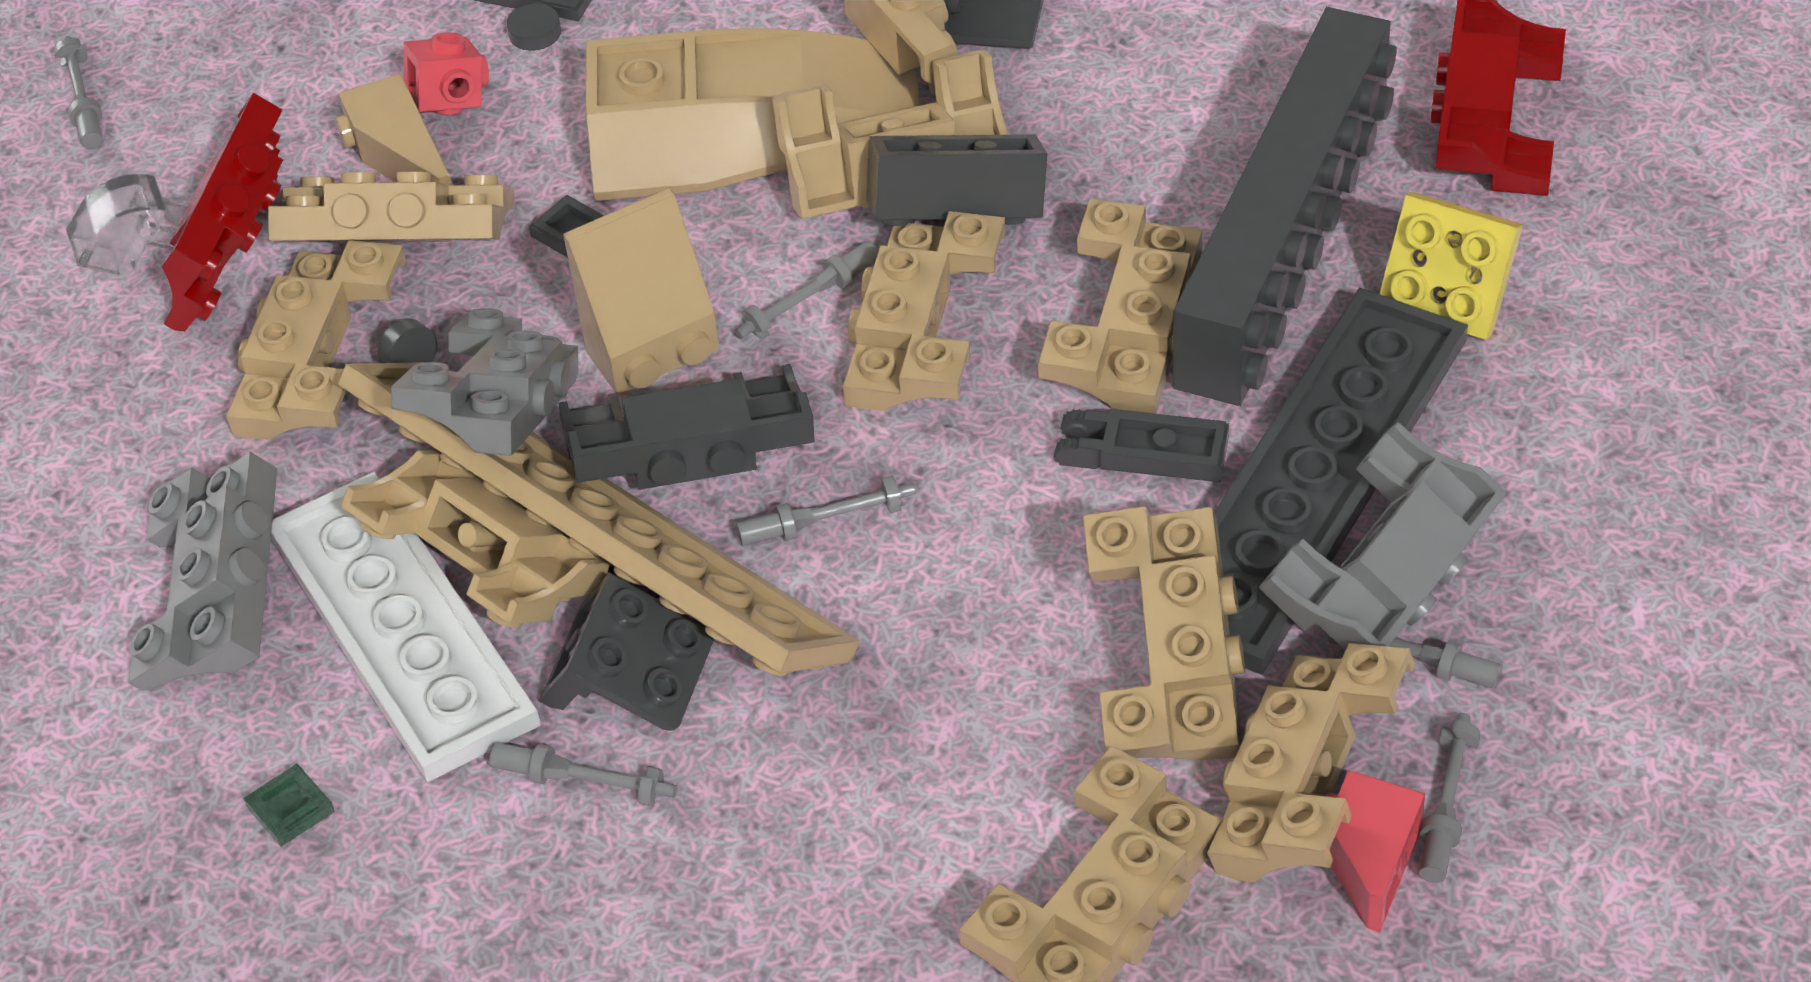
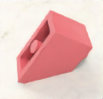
[1326,770,1425,932]

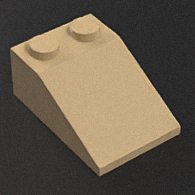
[563,188,720,395]

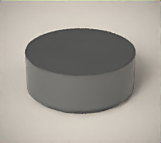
[507,3,561,51]
[378,318,437,363]

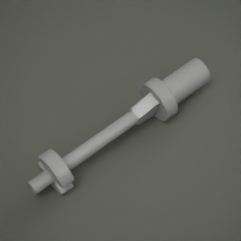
[54,36,103,149]
[735,241,878,340]
[736,476,916,546]
[1315,623,1503,689]
[1419,713,1480,883]
[489,742,678,807]

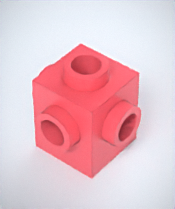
[403,32,489,115]

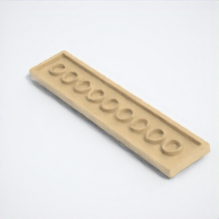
[338,362,860,676]

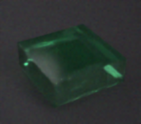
[243,764,335,847]

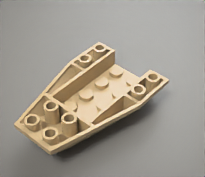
[586,28,920,201]

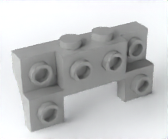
[391,308,578,456]
[1258,422,1507,651]
[128,451,278,690]

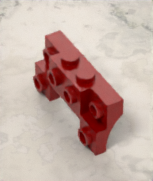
[1431,0,1566,196]
[162,92,284,332]

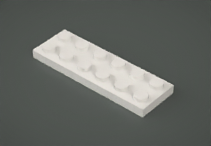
[271,472,541,783]

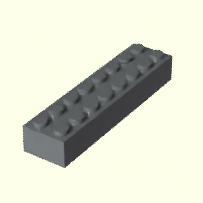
[1173,6,1397,407]

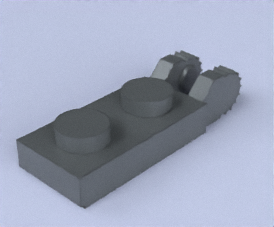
[1054,409,1229,482]

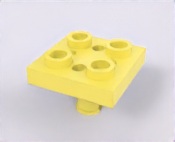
[1379,192,1523,340]

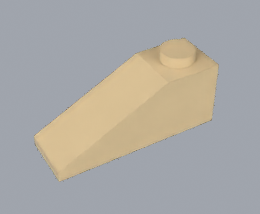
[335,73,452,185]

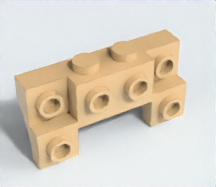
[844,0,958,96]
[772,49,1009,219]
[268,171,514,243]
[1038,198,1202,414]
[843,211,1006,411]
[226,240,406,440]
[341,450,611,628]
[1083,506,1245,761]
[1207,643,1415,883]
[959,745,1223,982]

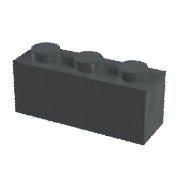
[866,134,1048,226]

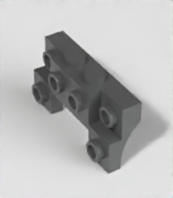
[558,364,815,490]

